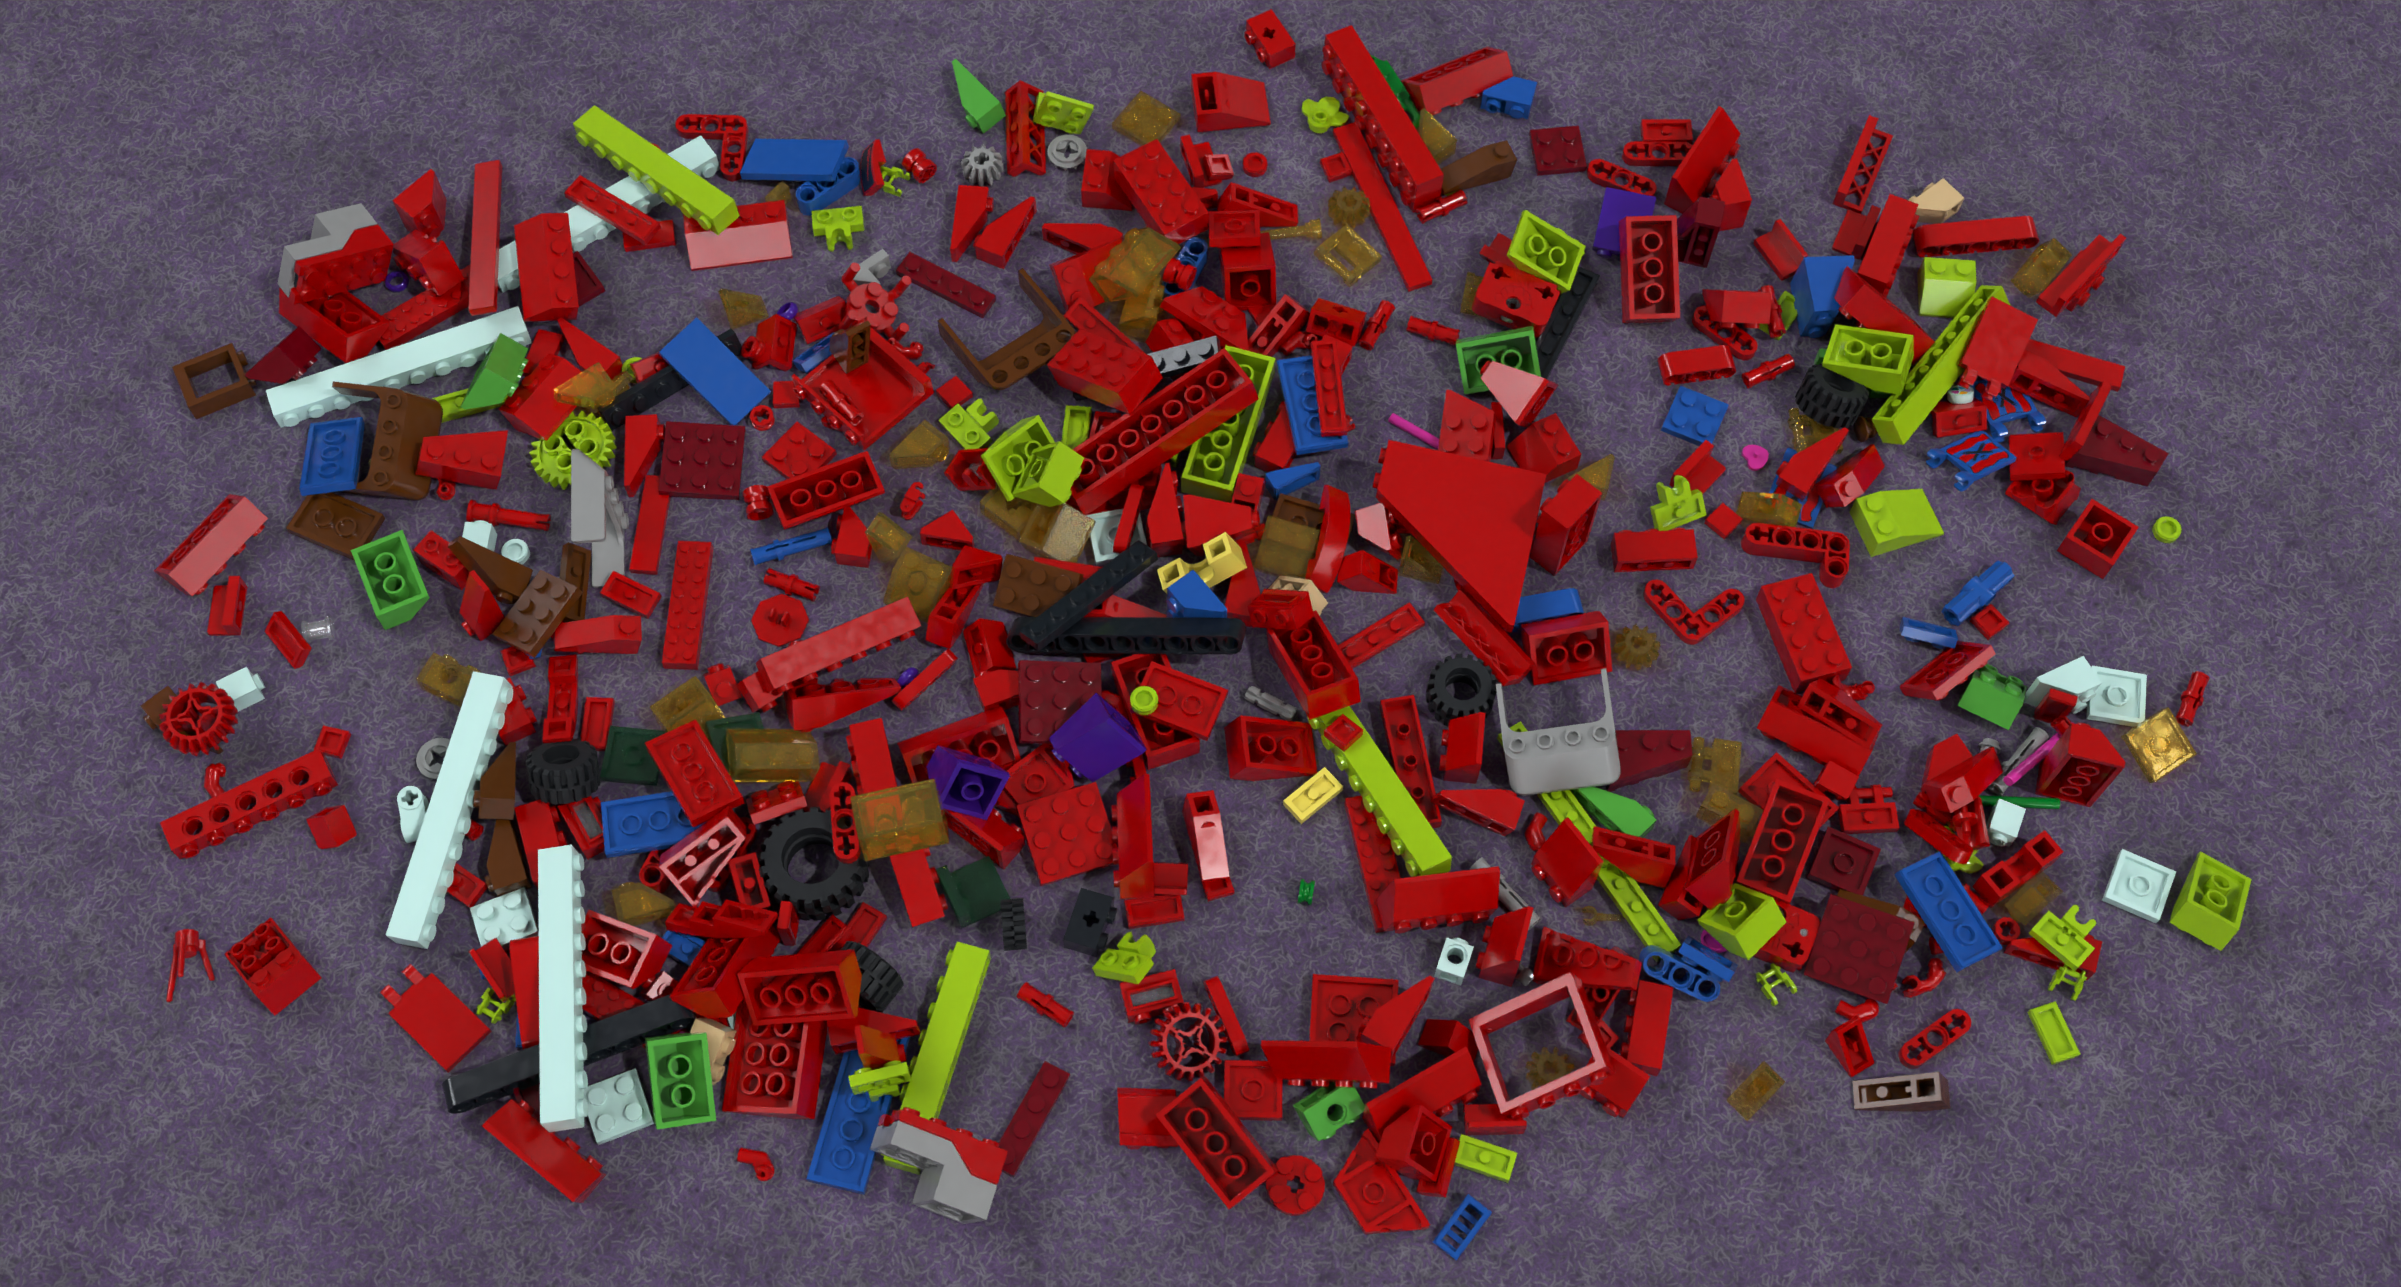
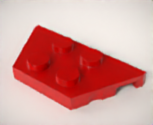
[1160,286,1249,351]
[1438,390,1496,462]
[994,744,1075,816]
[1333,1128,1430,1234]

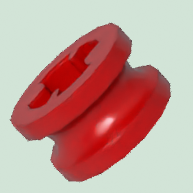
[741,336,766,362]
[750,405,775,431]
[1992,917,2020,945]

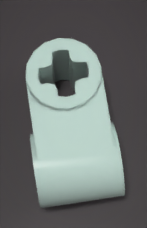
[397,786,429,843]

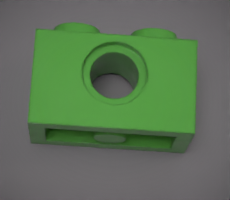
[1293,1082,1365,1141]

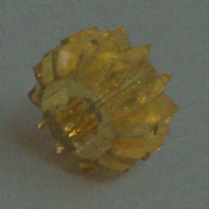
[1328,186,1370,229]
[1613,623,1661,671]
[1525,1047,1574,1090]

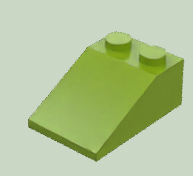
[1506,210,1585,294]
[1822,324,1914,395]
[981,415,1055,501]
[1849,489,1944,557]
[2169,851,2251,951]

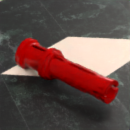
[466,499,551,531]

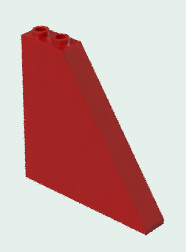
[1372,440,1546,633]

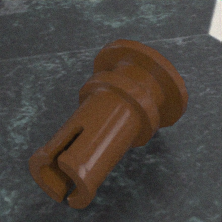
[1854,416,1878,442]

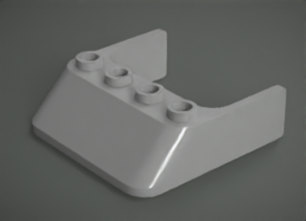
[571,449,629,588]
[1496,668,1621,796]

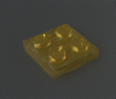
[1112,91,1181,146]
[1254,515,1320,579]
[2121,707,2197,783]

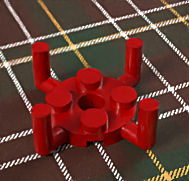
[839,262,912,342]

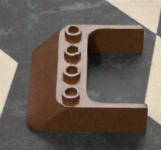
[938,268,1076,390]
[332,381,443,501]

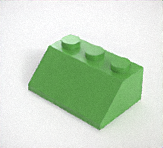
[1456,326,1541,394]
[461,333,528,410]
[351,530,430,630]
[645,1032,716,1129]

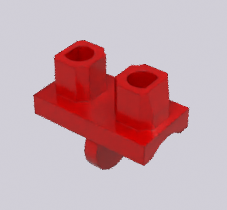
[1952,796,1990,850]

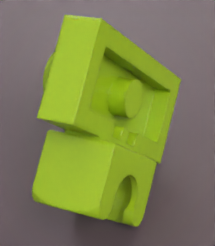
[812,206,864,252]
[939,399,999,450]
[1650,475,1707,531]
[2029,905,2096,972]
[1092,932,1156,984]
[848,1061,912,1102]

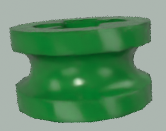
[1298,879,1315,905]

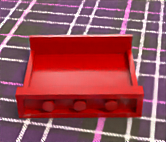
[791,319,934,451]

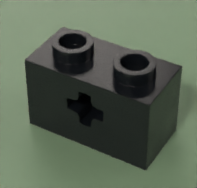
[1063,888,1117,957]

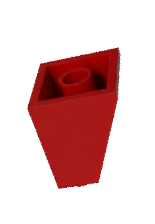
[1219,232,1276,311]

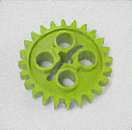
[530,411,617,490]

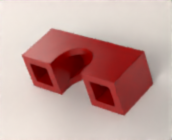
[1972,830,2064,908]

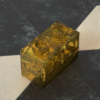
[2010,238,2072,298]

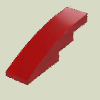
[665,899,778,938]

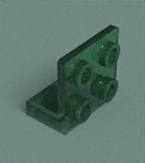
[936,856,1010,928]

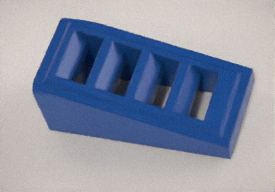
[1264,462,1321,500]
[1433,1194,1492,1260]

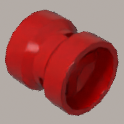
[902,148,937,183]
[1163,258,1197,291]
[743,485,774,521]

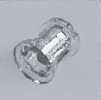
[301,616,336,644]

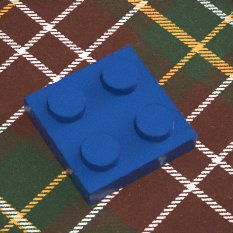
[1661,385,1729,446]
[1678,936,1738,982]

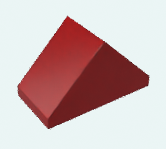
[920,510,975,551]
[950,545,1003,590]
[1825,1016,1875,1078]
[1418,1019,1478,1062]

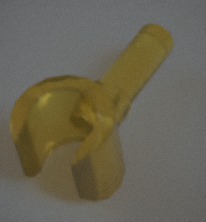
[1582,906,1621,926]

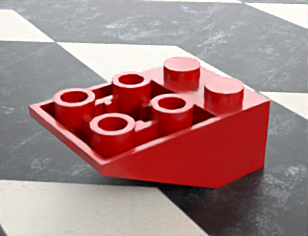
[1191,72,1271,132]
[1145,317,1224,380]
[1146,463,1187,557]
[224,918,322,1016]

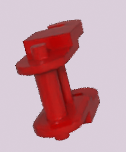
[900,482,925,520]

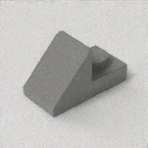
[841,249,891,292]

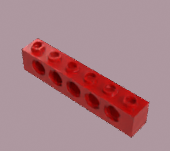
[160,749,338,859]

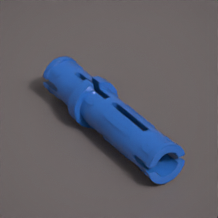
[750,527,832,566]

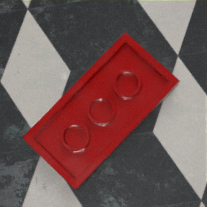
[645,719,744,827]

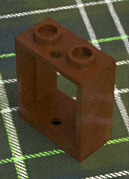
[172,343,257,419]

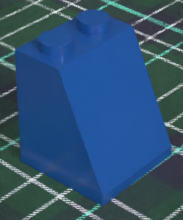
[1790,255,1855,338]

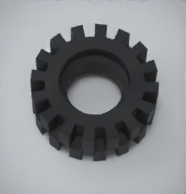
[1000,898,1027,951]

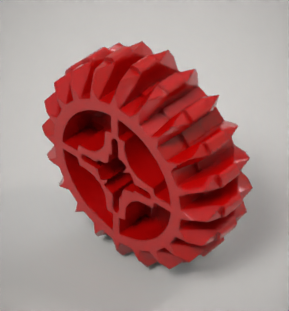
[159,682,238,757]
[1149,1002,1227,1081]

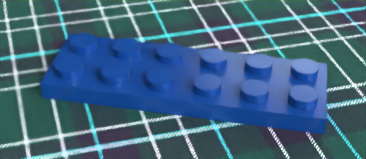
[806,1037,910,1195]

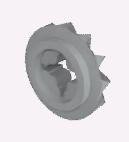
[1047,134,1087,171]
[416,738,450,780]

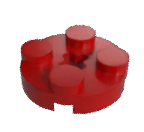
[1266,1155,1325,1216]

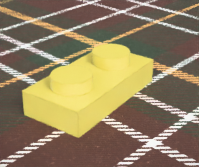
[1283,767,1343,824]

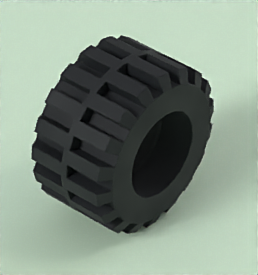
[1795,363,1869,429]
[1426,654,1496,727]
[526,739,601,804]
[841,941,904,1013]

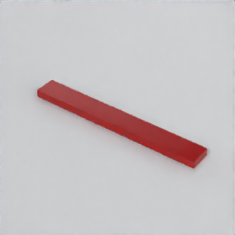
[1333,122,1433,292]
[468,160,502,316]

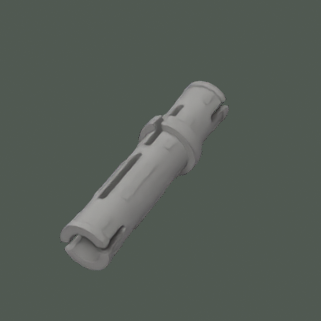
[1988,727,2049,796]
[1470,857,1541,931]

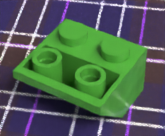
[1958,664,2027,730]

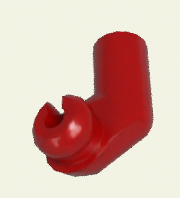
[1279,331,1318,356]
[887,338,924,360]
[1102,690,1128,720]
[1525,812,1548,852]
[1834,999,1879,1023]
[737,1147,775,1181]

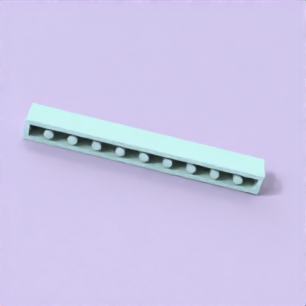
[498,135,720,293]
[266,306,532,427]
[386,671,513,949]
[538,845,588,1132]

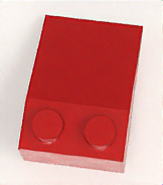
[1049,238,1138,312]
[1224,715,1317,781]
[1531,818,1604,907]
[1475,906,1534,987]
[1356,975,1435,1063]

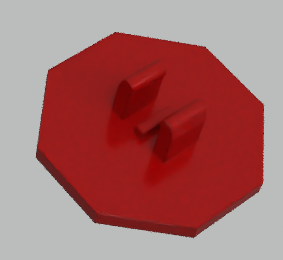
[751,593,809,647]

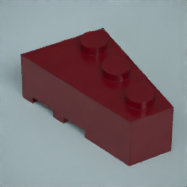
[1677,197,1725,268]
[2065,415,2169,486]
[1606,730,1693,792]

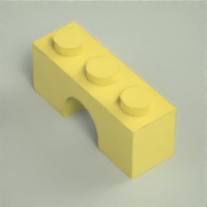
[1157,532,1247,594]

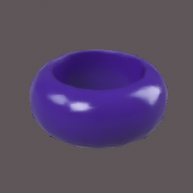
[385,270,409,292]
[777,302,798,320]
[897,667,919,689]

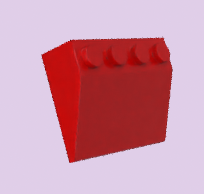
[722,997,827,1120]

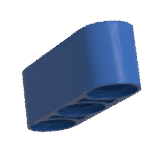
[796,157,861,216]
[1162,237,1208,301]
[1512,588,1584,632]
[1639,945,1720,1002]

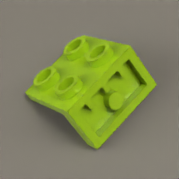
[1033,92,1094,134]

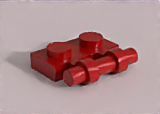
[1835,784,1899,834]

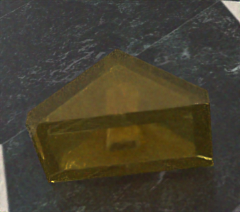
[718,288,769,330]
[1568,453,1615,501]
[865,512,912,563]
[1398,536,1443,584]
[1727,1061,1785,1121]

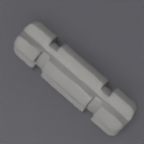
[1245,686,1297,721]

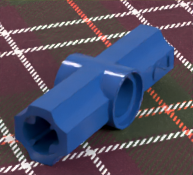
[1942,561,2015,626]

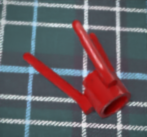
[166,929,215,1002]

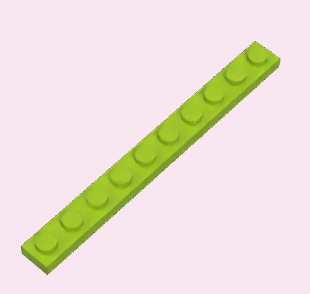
[1497,721,1681,962]

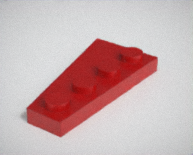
[1532,926,1642,991]

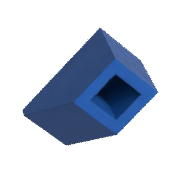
[1480,77,1537,119]

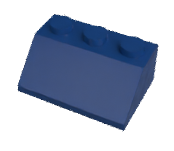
[1166,570,1227,618]

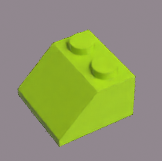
[1917,257,1976,318]
[1012,441,1084,507]
[1697,883,1786,960]

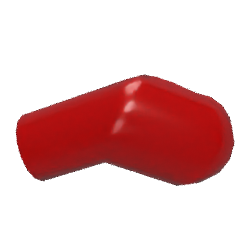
[204,763,226,798]

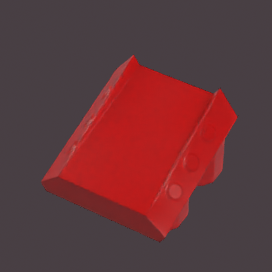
[2005,470,2081,525]
[1117,1088,1178,1149]

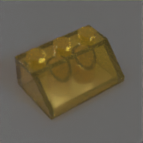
[1089,227,1181,303]
[726,728,820,782]
[851,778,949,861]

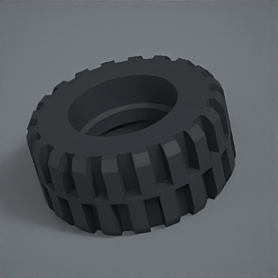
[758,807,870,920]

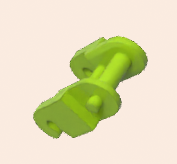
[880,166,911,197]
[1756,963,1797,1006]
[2048,964,2087,1001]
[477,987,516,1024]

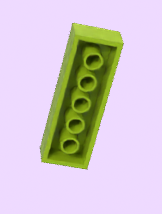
[1181,345,1276,503]

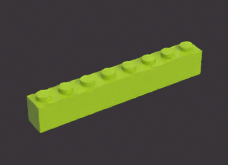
[573,105,740,235]
[1872,285,2011,445]
[1307,706,1452,877]
[881,942,991,1175]

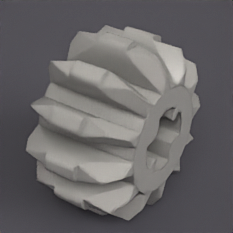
[961,144,1004,186]

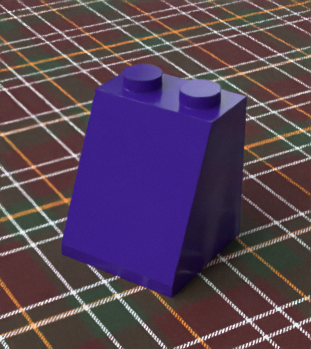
[1592,187,1656,258]
[1049,693,1147,782]
[926,745,1010,820]

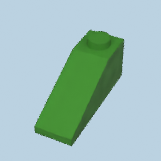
[952,58,1006,134]
[1571,787,1657,838]

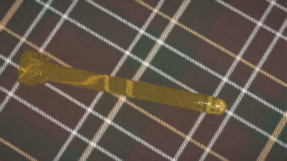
[1203,218,1322,247]

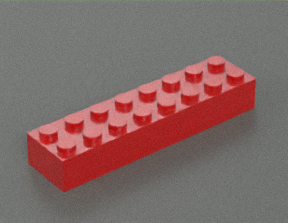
[1321,25,1444,213]
[1070,348,1259,516]

